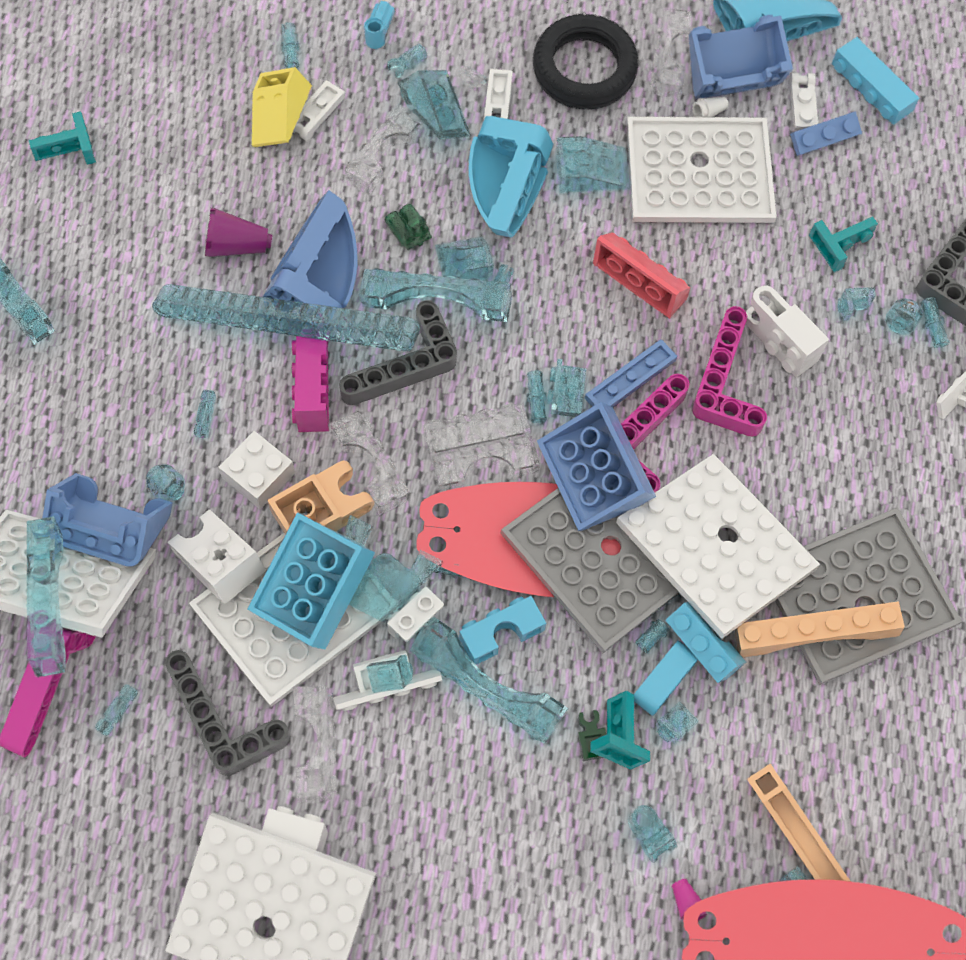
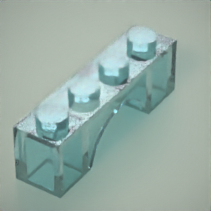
[0,258,55,345]

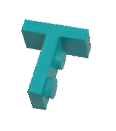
[28,111,96,165]
[809,216,878,273]
[591,691,650,770]

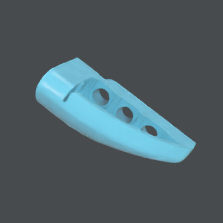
[713,0,842,41]
[469,116,553,238]

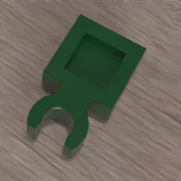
[578,710,607,761]

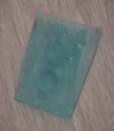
[398,70,471,140]
[555,136,630,193]

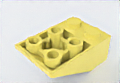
[252,67,312,147]

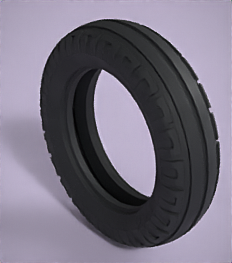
[533,14,638,110]

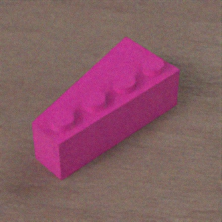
[292,330,329,432]

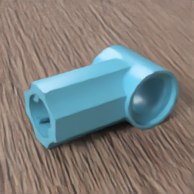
[364,1,395,49]

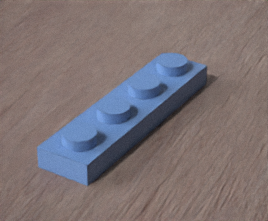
[585,339,678,407]

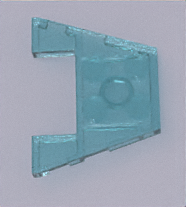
[346,515,443,623]

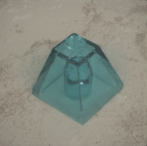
[435,236,494,288]

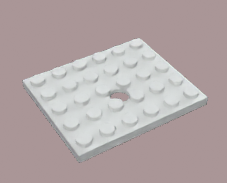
[627,117,777,223]
[616,454,820,639]
[0,510,156,637]
[189,531,399,707]
[166,812,376,960]

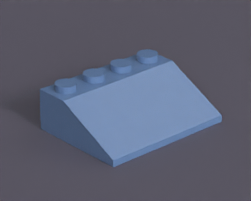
[537,402,656,531]

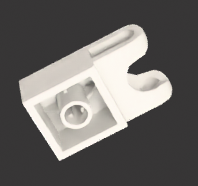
[746,286,829,378]
[167,510,266,605]

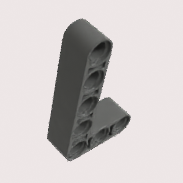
[916,219,966,326]
[339,300,457,405]
[165,650,290,776]

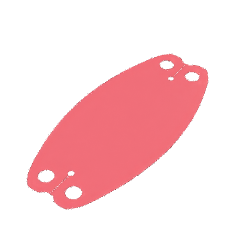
[417,482,621,597]
[682,879,966,960]

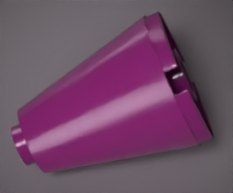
[205,208,272,257]

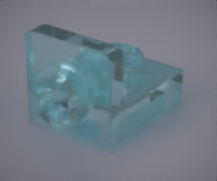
[837,287,876,321]
[367,655,413,693]
[656,701,699,745]

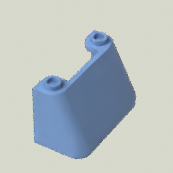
[688,15,793,99]
[41,473,173,567]

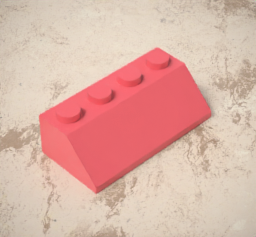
[593,232,691,319]

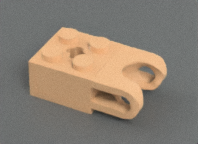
[268,460,375,535]

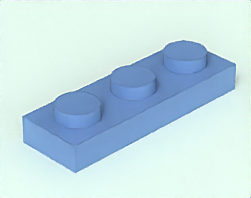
[790,111,862,156]

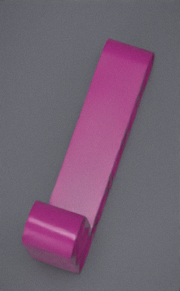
[692,306,767,437]
[621,373,690,493]
[0,623,96,758]

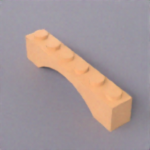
[735,601,905,657]
[747,764,851,882]

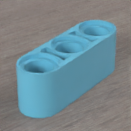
[634,640,698,717]

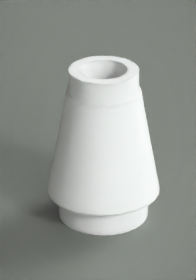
[692,96,728,117]

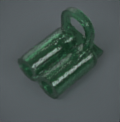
[384,203,432,250]

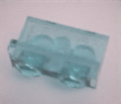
[547,359,586,417]

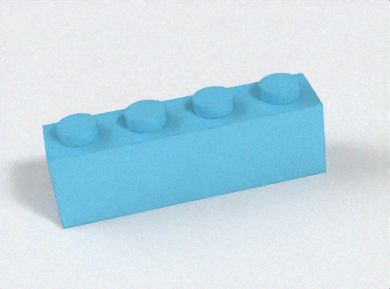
[832,37,919,125]

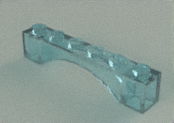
[359,268,512,322]
[27,516,66,677]
[410,617,569,744]

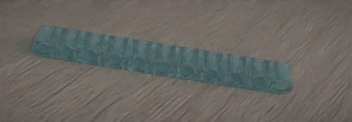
[152,284,421,351]

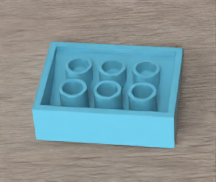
[247,512,375,650]

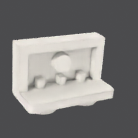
[387,586,444,642]

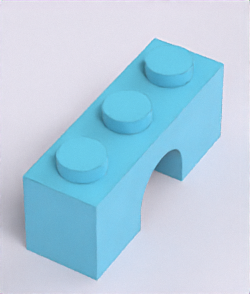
[459,596,547,666]
[665,602,746,683]

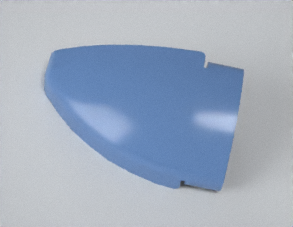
[262,190,358,329]

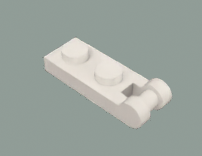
[484,69,513,119]
[789,73,818,131]
[293,80,345,141]

